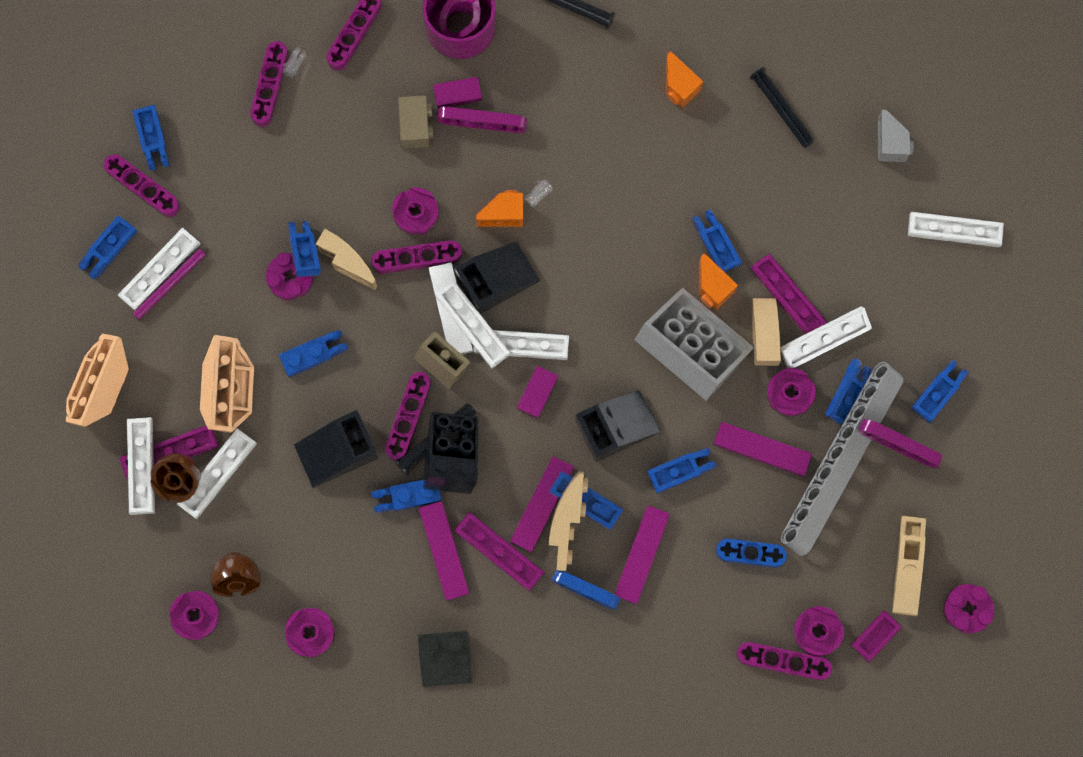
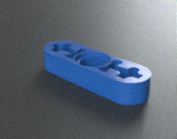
[716,539,787,568]
[551,569,620,610]

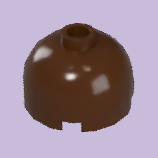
[150,453,201,503]
[211,552,261,597]

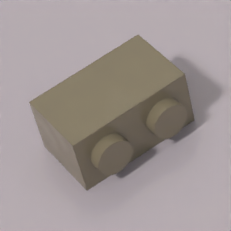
[398,95,434,149]
[413,331,471,389]

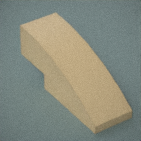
[316,229,377,290]
[752,298,781,366]

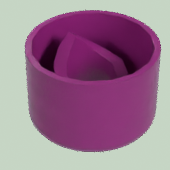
[422,0,496,59]

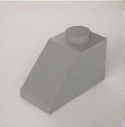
[878,110,914,162]

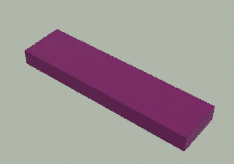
[750,253,827,334]
[713,422,812,477]
[119,425,219,481]
[510,456,574,553]
[419,501,469,601]
[614,505,670,605]
[454,512,545,592]

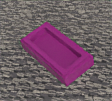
[433,77,482,109]
[517,366,559,419]
[850,610,902,663]

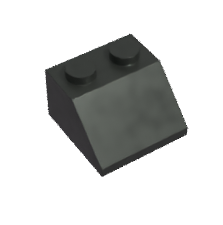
[418,630,472,687]

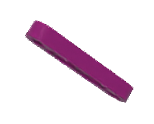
[326,0,382,70]
[250,41,288,127]
[437,107,527,133]
[103,154,180,217]
[371,241,462,274]
[385,372,431,461]
[859,419,943,468]
[736,642,832,681]

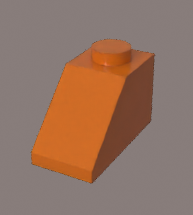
[666,51,703,108]
[476,190,523,227]
[699,253,738,310]

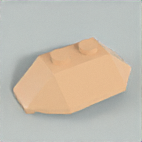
[66,334,129,427]
[200,335,254,433]

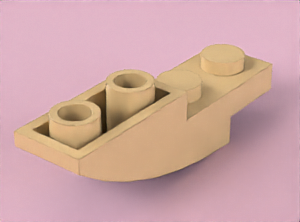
[549,472,588,571]
[892,516,926,616]

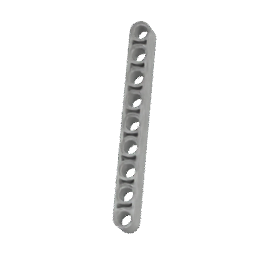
[781,362,903,556]

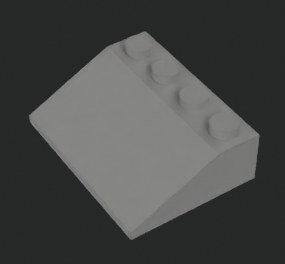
[634,288,754,401]

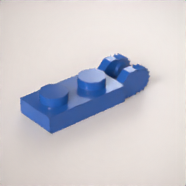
[132,105,170,171]
[692,209,742,273]
[78,215,138,280]
[288,221,321,277]
[279,330,348,377]
[825,358,873,427]
[911,360,969,424]
[647,448,717,494]
[371,480,442,513]

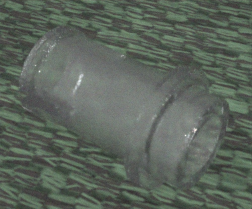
[282,47,307,78]
[523,179,553,208]

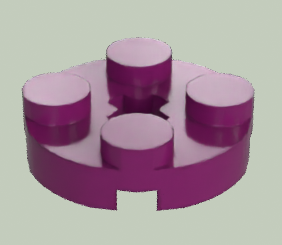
[392,187,439,235]
[266,252,314,300]
[767,368,816,416]
[943,584,994,634]
[169,591,220,640]
[794,606,844,656]
[285,608,335,658]

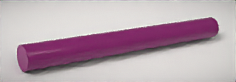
[132,249,206,320]

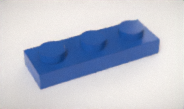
[549,471,623,530]

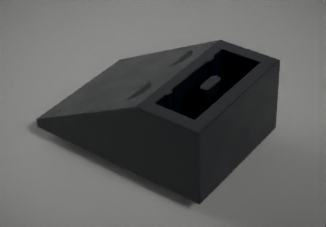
[455,241,540,314]
[575,390,660,462]
[294,410,379,488]
[424,412,478,494]

